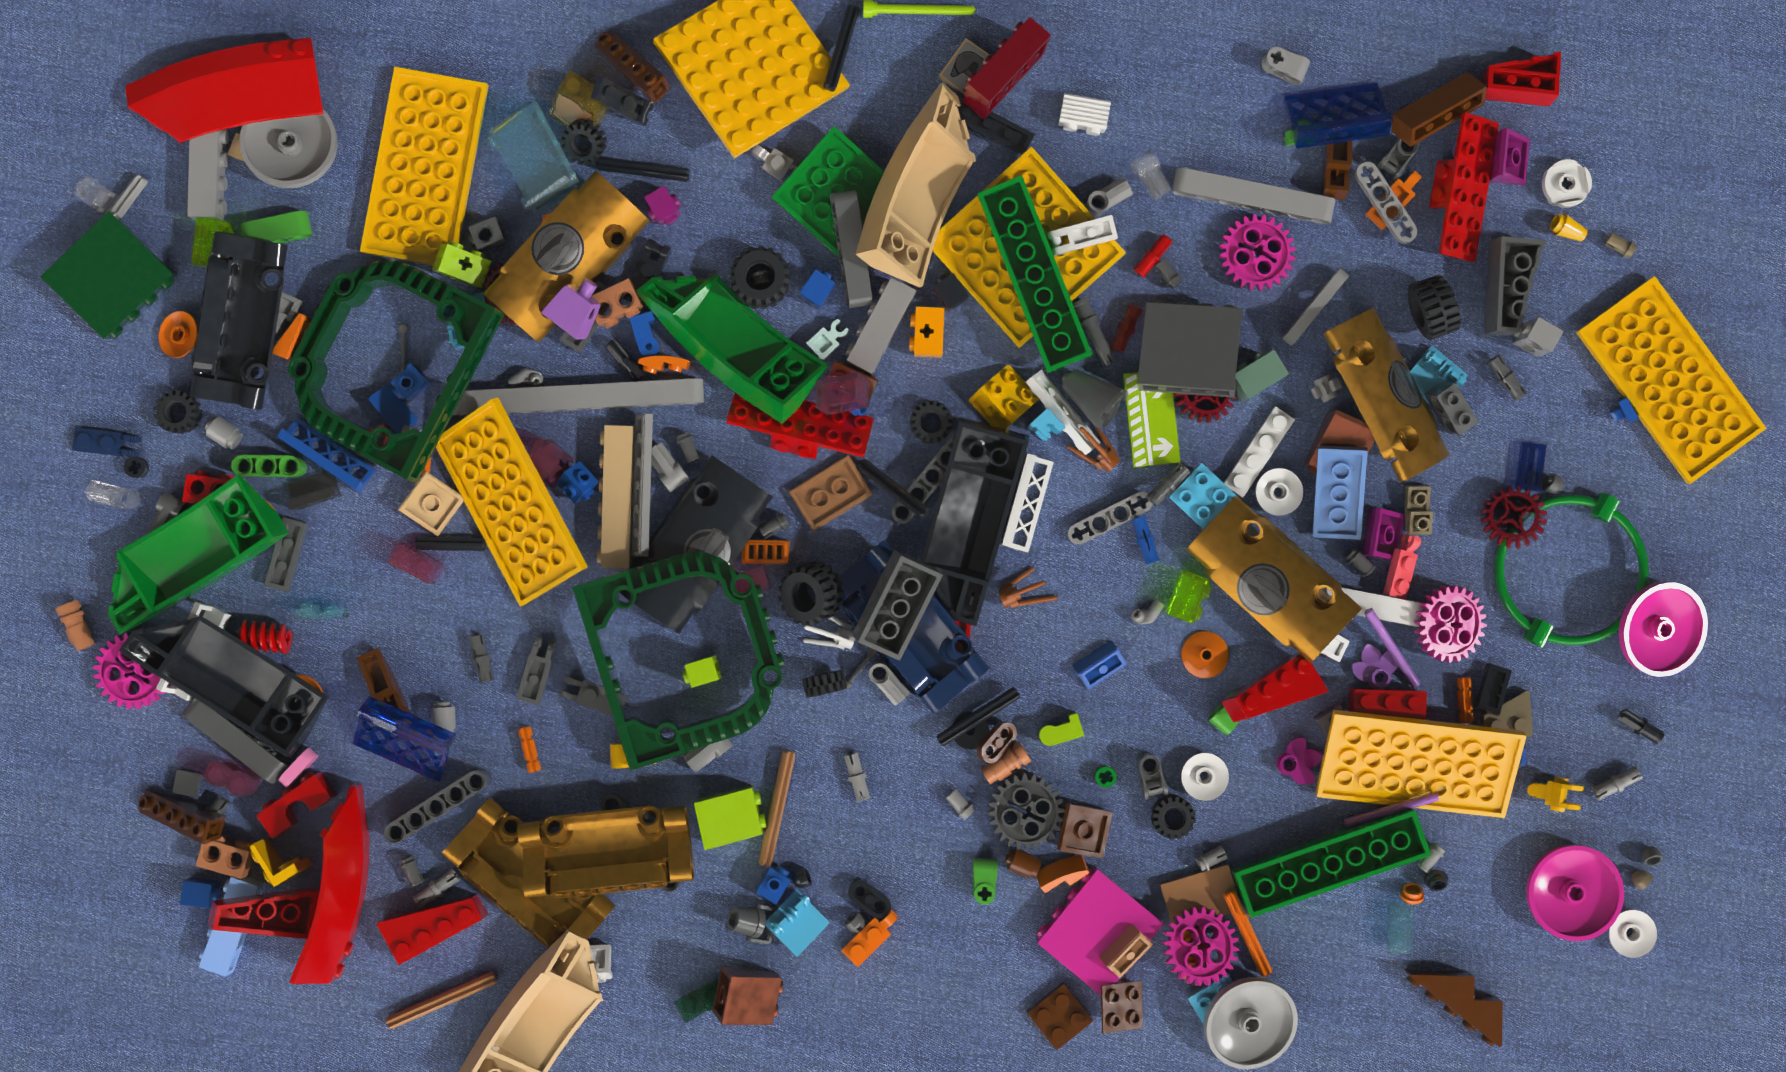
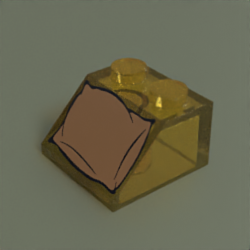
[549,70,609,141]

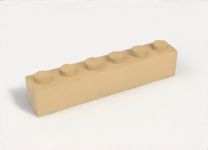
[597,425,635,568]

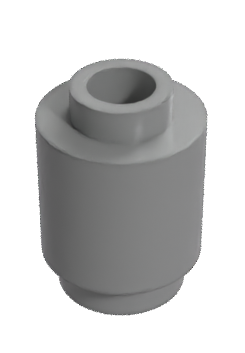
[205,416,243,449]
[431,702,456,736]

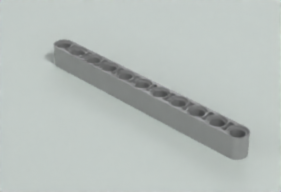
[451,379,704,417]

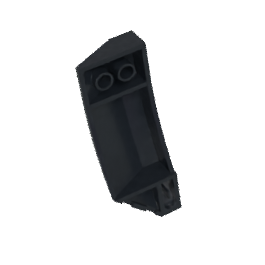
[921,421,1030,626]
[119,616,329,757]

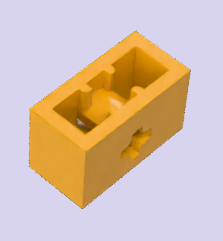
[909,307,944,358]

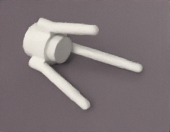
[803,616,855,650]

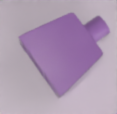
[541,278,600,339]

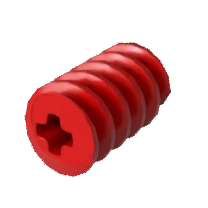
[238,620,293,654]

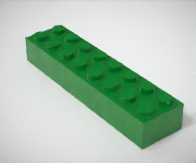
[977,175,1093,373]
[1230,809,1431,918]

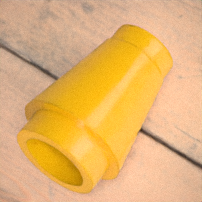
[1549,213,1588,242]

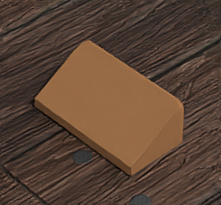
[1100,924,1153,978]

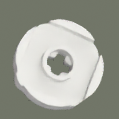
[1542,159,1592,208]

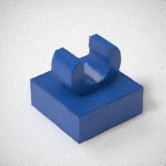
[1610,397,1639,423]

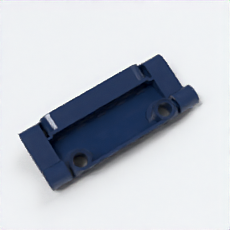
[837,540,990,714]

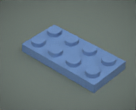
[1313,445,1368,540]

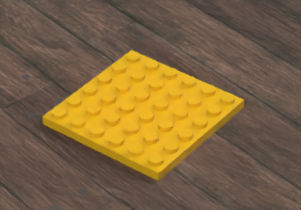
[653,0,850,159]
[932,147,1126,348]

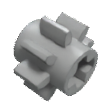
[1311,374,1342,403]

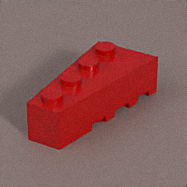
[1222,653,1329,723]
[208,887,319,939]
[376,894,488,965]

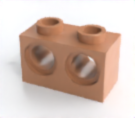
[591,278,644,328]
[196,834,253,879]

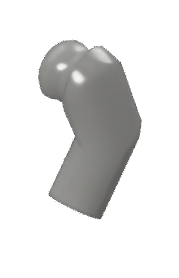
[507,368,543,388]
[1131,599,1165,625]

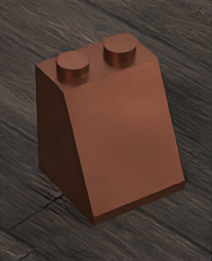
[1304,410,1375,475]
[712,965,783,1025]

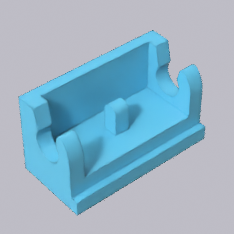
[1027,408,1065,441]

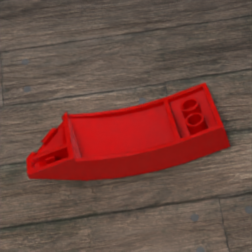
[125,37,324,144]
[289,782,370,984]

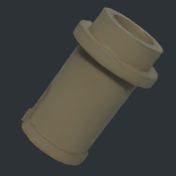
[1604,231,1637,258]

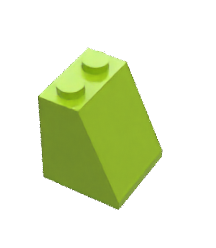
[694,785,767,850]

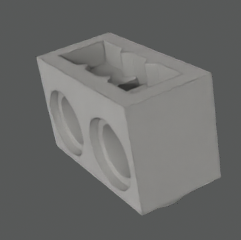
[1513,317,1564,357]

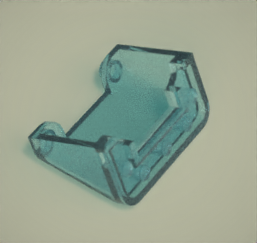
[487,98,582,215]

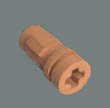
[55,600,95,651]
[980,742,1032,784]

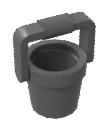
[727,903,778,944]

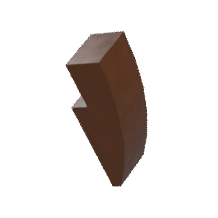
[1321,122,1353,200]
[356,648,412,726]

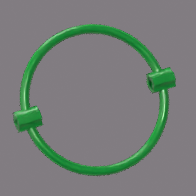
[1494,492,1649,648]

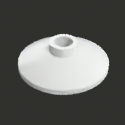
[1255,468,1303,516]
[1181,753,1229,801]
[1609,910,1657,958]

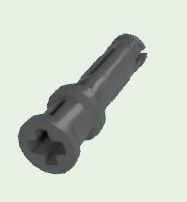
[1073,296,1116,368]

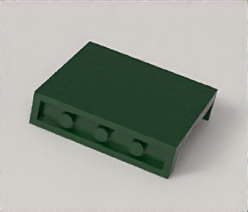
[40,211,178,339]

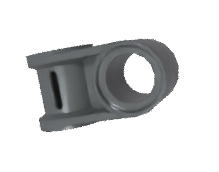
[1376,138,1419,181]
[1136,752,1168,800]

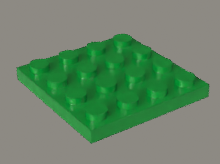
[771,126,884,258]

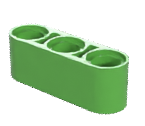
[240,211,313,244]
[231,455,307,478]

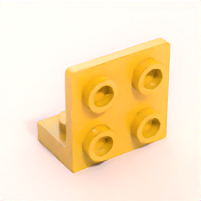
[968,365,1039,429]
[249,838,313,887]

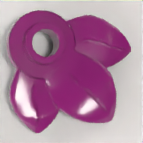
[1276,738,1323,785]

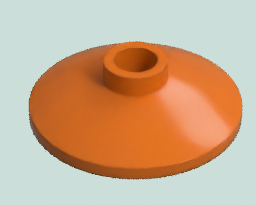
[158,311,198,358]
[1181,631,1229,678]

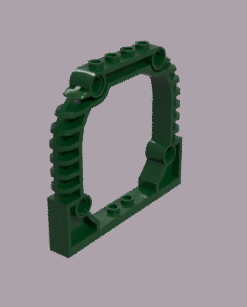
[288,260,505,483]
[572,551,785,771]

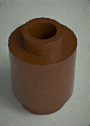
[1004,847,1041,878]

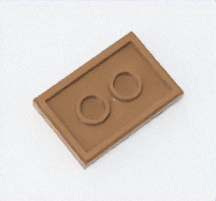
[788,455,873,532]
[1159,864,1238,924]

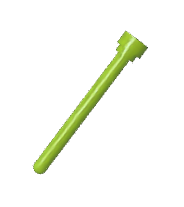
[863,0,976,18]

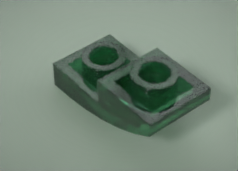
[673,978,719,1023]

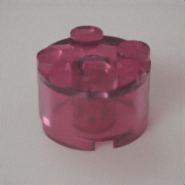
[529,437,574,488]

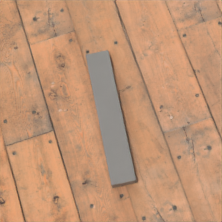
[630,413,653,557]

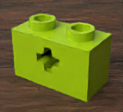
[431,241,491,288]
[682,655,723,688]

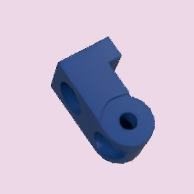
[629,311,661,357]

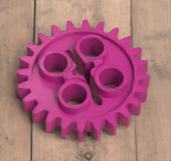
[1218,214,1296,292]
[1414,585,1487,663]
[93,632,171,709]
[1161,907,1239,986]

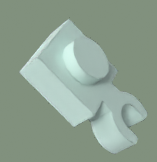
[806,319,849,361]

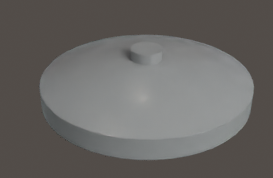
[239,109,338,188]
[1203,977,1298,1069]

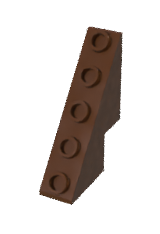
[594,29,671,105]
[138,789,226,844]
[1405,970,1503,1047]

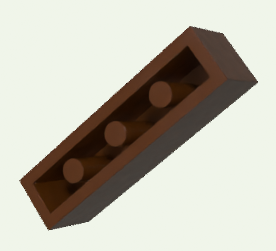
[1391,72,1487,147]

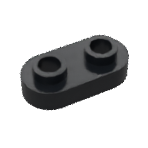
[848,879,891,919]

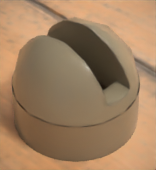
[1632,870,1653,891]

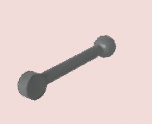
[398,324,409,372]
[846,648,877,689]

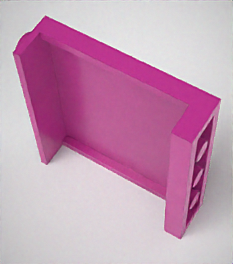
[1036,866,1164,996]

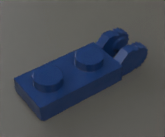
[72,427,142,457]

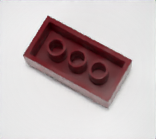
[963,17,1051,119]

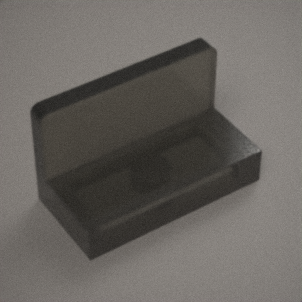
[287,471,341,511]

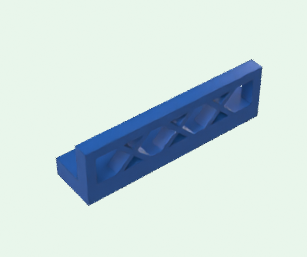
[277,417,376,493]

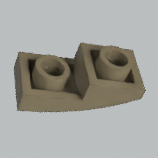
[1404,485,1433,535]

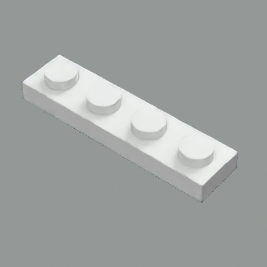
[1026,370,1101,455]
[1224,406,1295,498]

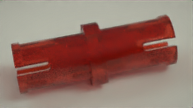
[1110,304,1143,353]

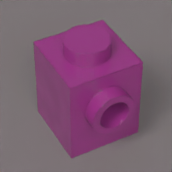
[644,185,682,226]

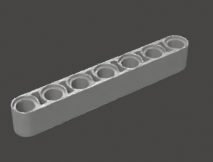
[1172,168,1335,224]

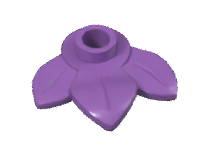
[1352,644,1398,689]

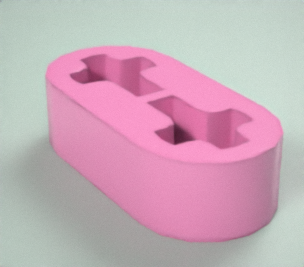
[278,747,319,788]

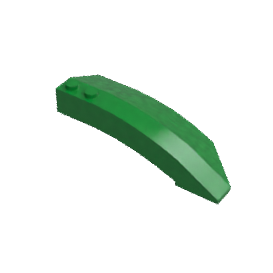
[637,275,828,424]
[108,475,289,634]

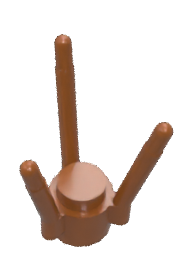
[1066,426,1121,472]
[998,567,1058,609]

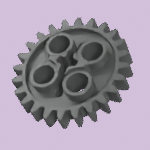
[987,773,1065,851]

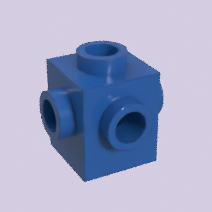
[556,461,599,504]

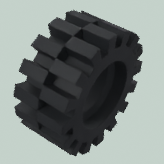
[560,119,607,166]
[153,390,202,434]
[910,400,953,444]
[802,670,847,698]
[1151,795,1196,840]

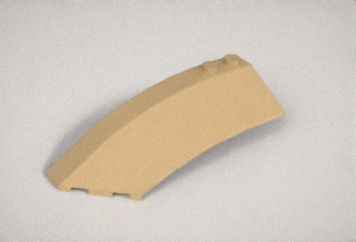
[856,83,976,287]
[459,930,603,1072]

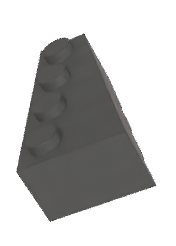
[1485,236,1546,336]

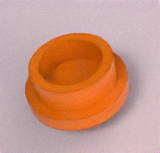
[1400,883,1424,905]

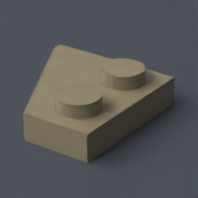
[1481,690,1533,737]

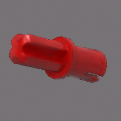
[1133,234,1173,278]

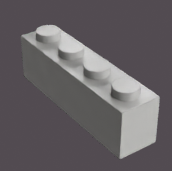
[187,129,229,221]
[845,277,916,375]

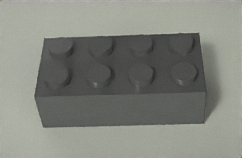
[852,549,943,661]

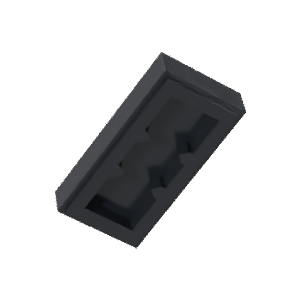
[1475,663,1512,716]

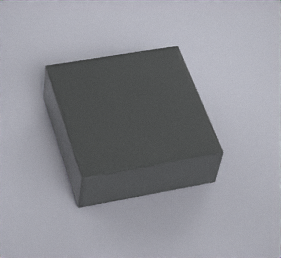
[172,769,203,797]

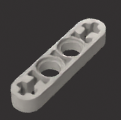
[1355,162,1417,244]
[1282,268,1349,346]
[1067,492,1152,545]

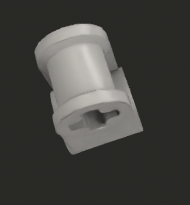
[1261,47,1310,85]

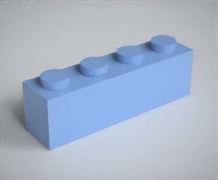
[199,876,265,977]

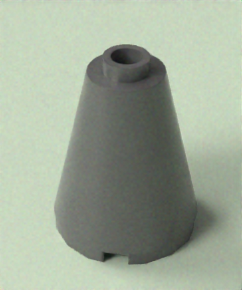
[1061,369,1128,431]

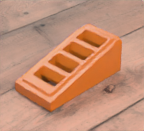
[272,313,312,361]
[742,540,790,564]

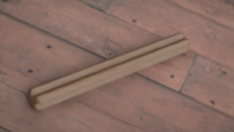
[758,750,795,867]
[386,971,498,1029]

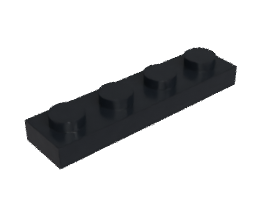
[955,93,1035,155]

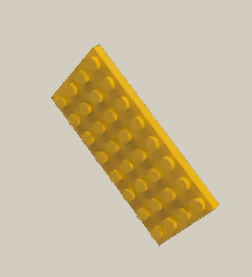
[360,67,489,266]
[1576,276,1767,484]
[436,397,588,607]
[1315,710,1527,818]

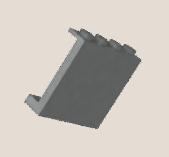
[1137,300,1243,398]

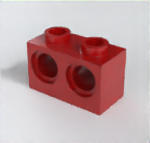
[182,470,233,504]

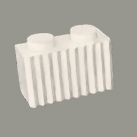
[1058,93,1111,136]

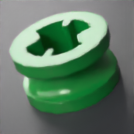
[1094,766,1116,788]

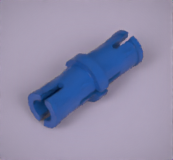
[1131,515,1160,565]

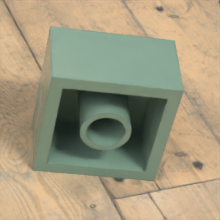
[1235,349,1289,403]

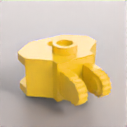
[1527,776,1584,812]

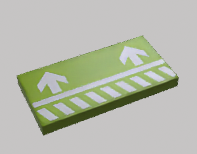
[1123,372,1181,468]

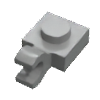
[751,144,794,182]
[275,292,303,336]

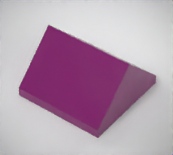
[1489,128,1530,186]
[1361,508,1405,560]

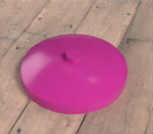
[1619,581,1707,677]
[1526,844,1624,941]

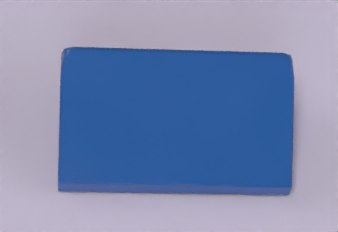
[367,384,419,434]
[1073,641,1127,690]

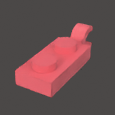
[1383,534,1421,600]

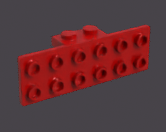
[1429,112,1499,262]
[726,392,874,459]

